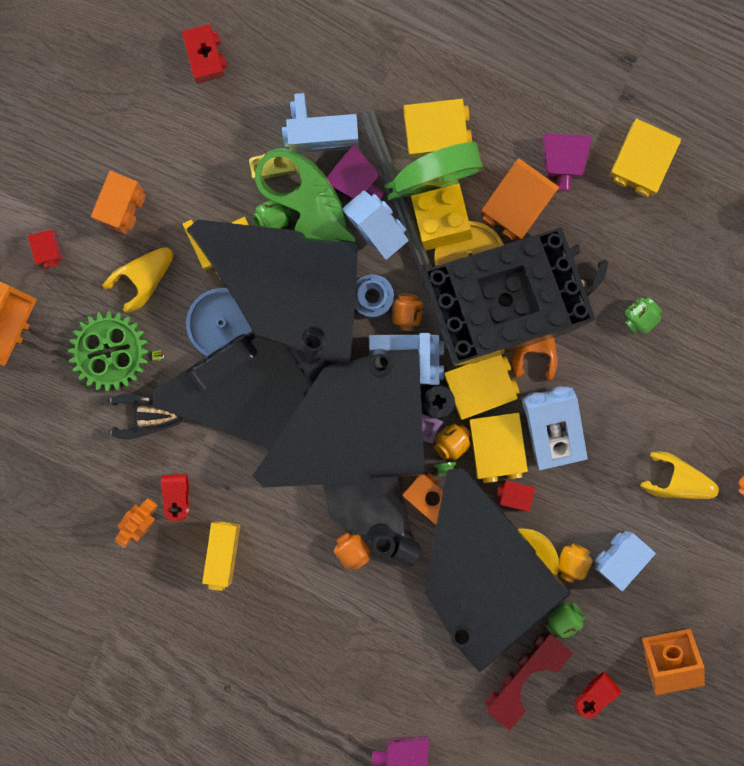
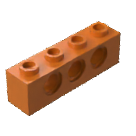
[402,473,443,525]

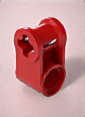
[161,473,189,521]
[574,671,622,719]

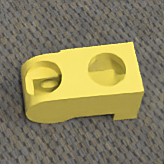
[249,149,298,180]

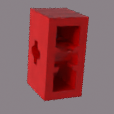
[181,24,227,84]

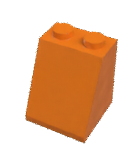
[480,158,559,242]

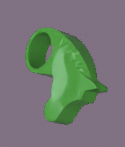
[384,142,483,201]
[255,148,356,242]

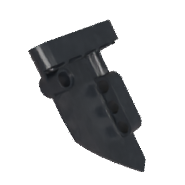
[187,219,358,364]
[425,469,572,673]

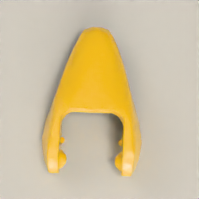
[102,247,174,313]
[640,451,719,499]

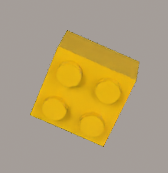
[411,184,473,251]

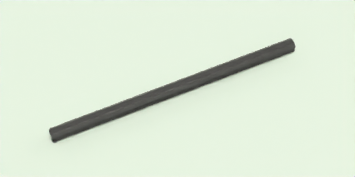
[361,110,453,362]

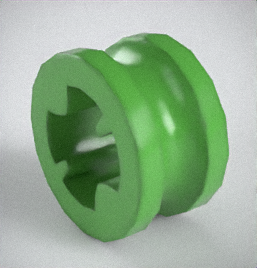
[434,462,456,477]

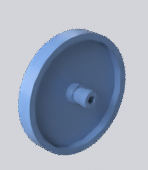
[186,288,252,356]

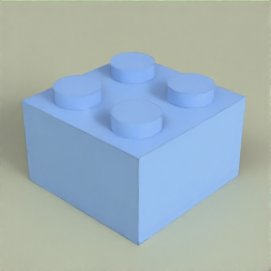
[342,191,409,260]
[593,531,656,592]

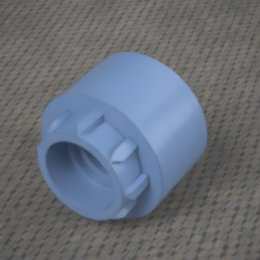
[355,274,394,319]

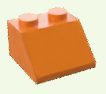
[642,629,705,695]

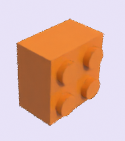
[91,171,146,234]

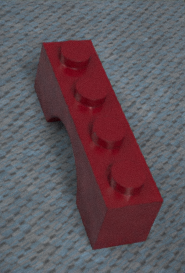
[485,632,574,731]

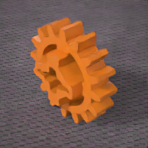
[115,498,158,548]

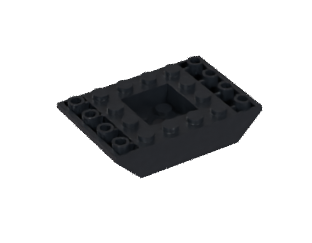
[421,227,596,366]

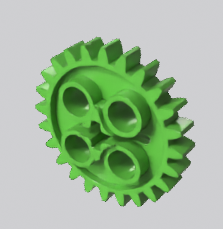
[68,311,150,392]

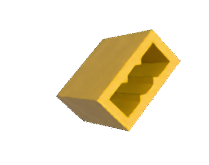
[403,99,472,158]
[609,118,681,197]
[444,355,520,420]
[468,413,528,483]
[202,521,241,591]

